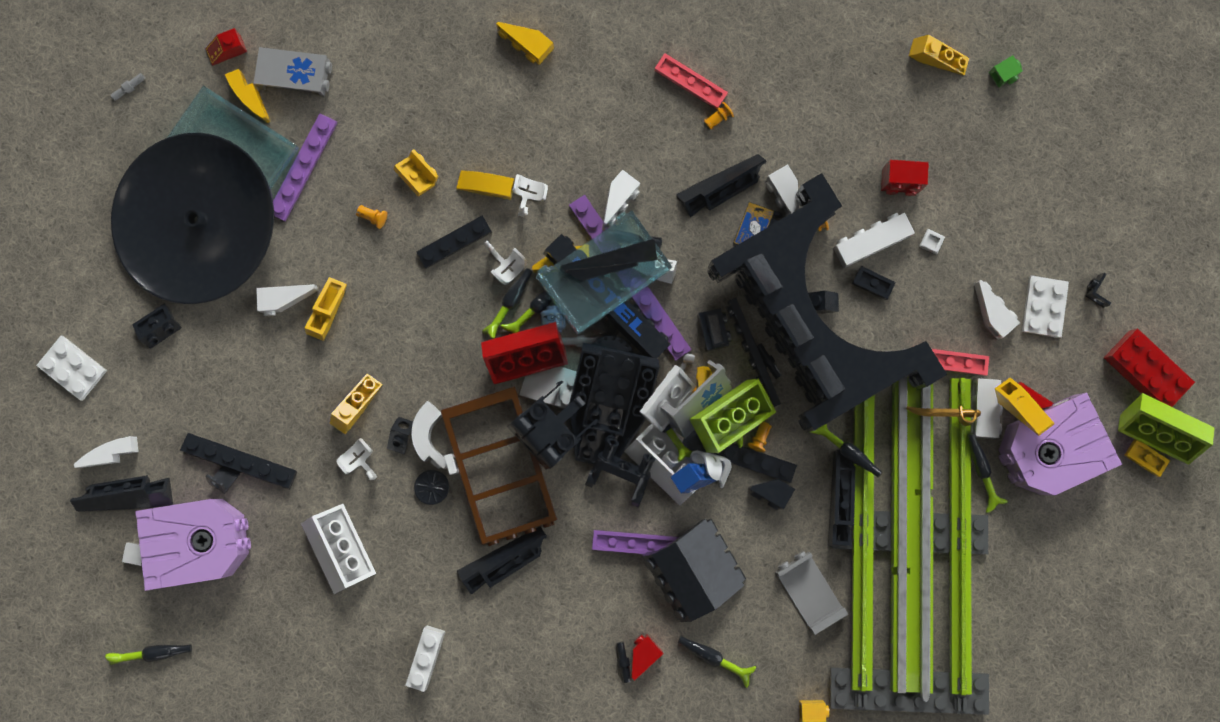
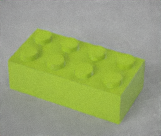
[689,379,776,453]
[1118,393,1214,465]

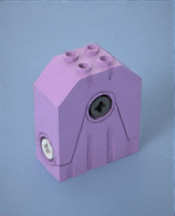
[999,393,1122,495]
[135,499,251,591]

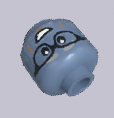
[541,306,566,333]

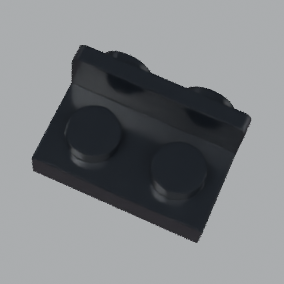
[132,303,182,349]

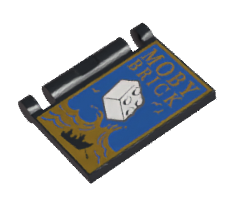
[733,202,782,245]

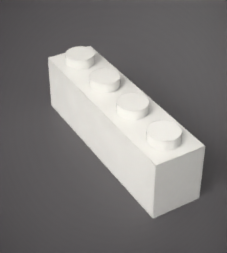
[833,213,915,268]

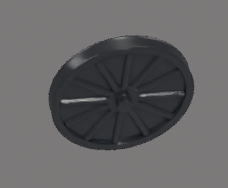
[414,470,449,505]

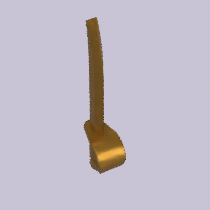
[906,405,981,426]

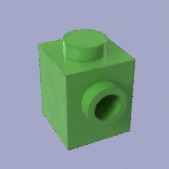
[989,55,1023,87]

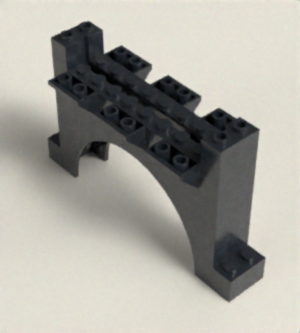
[707,173,947,432]

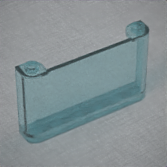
[167,85,300,190]
[536,211,673,335]

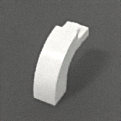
[412,401,447,469]

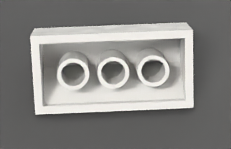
[624,424,696,505]
[301,504,376,594]

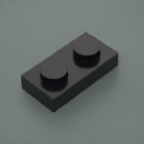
[852,266,896,300]

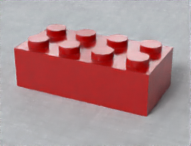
[481,322,568,385]
[1104,328,1195,407]

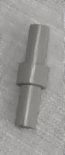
[110,73,146,101]
[562,335,600,347]

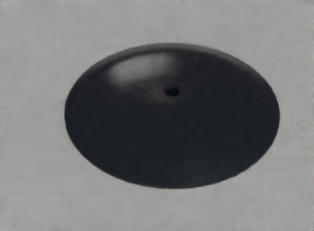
[111,133,274,304]

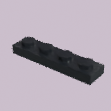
[416,215,492,269]

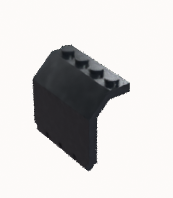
[642,519,746,622]

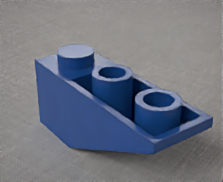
[671,463,718,494]

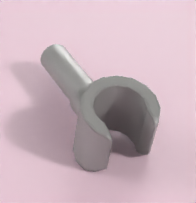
[680,353,695,371]

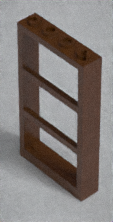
[441,386,558,546]

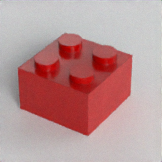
[881,160,929,196]

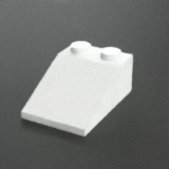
[519,367,576,409]

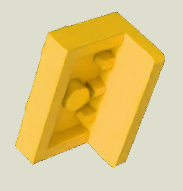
[393,150,438,197]

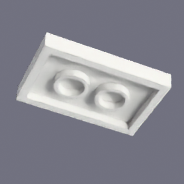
[1022,276,1069,338]
[36,336,107,401]
[640,365,696,432]

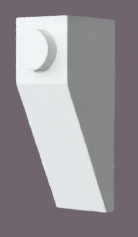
[257,284,318,316]

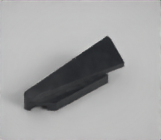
[676,154,766,217]
[560,239,657,282]
[828,449,856,547]
[70,475,173,512]
[457,527,547,594]

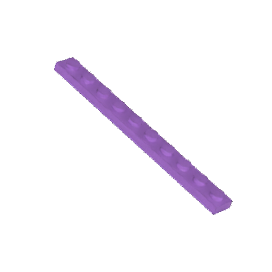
[569,195,691,361]

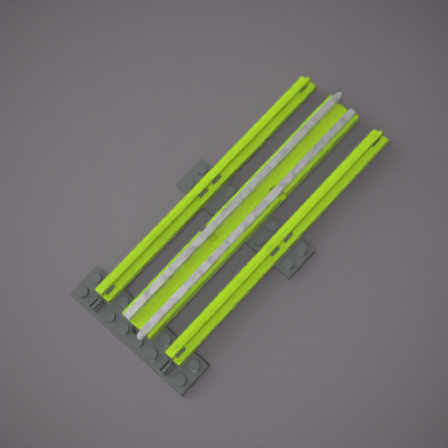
[830,376,989,715]

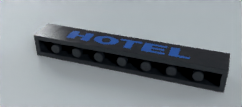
[543,234,671,359]

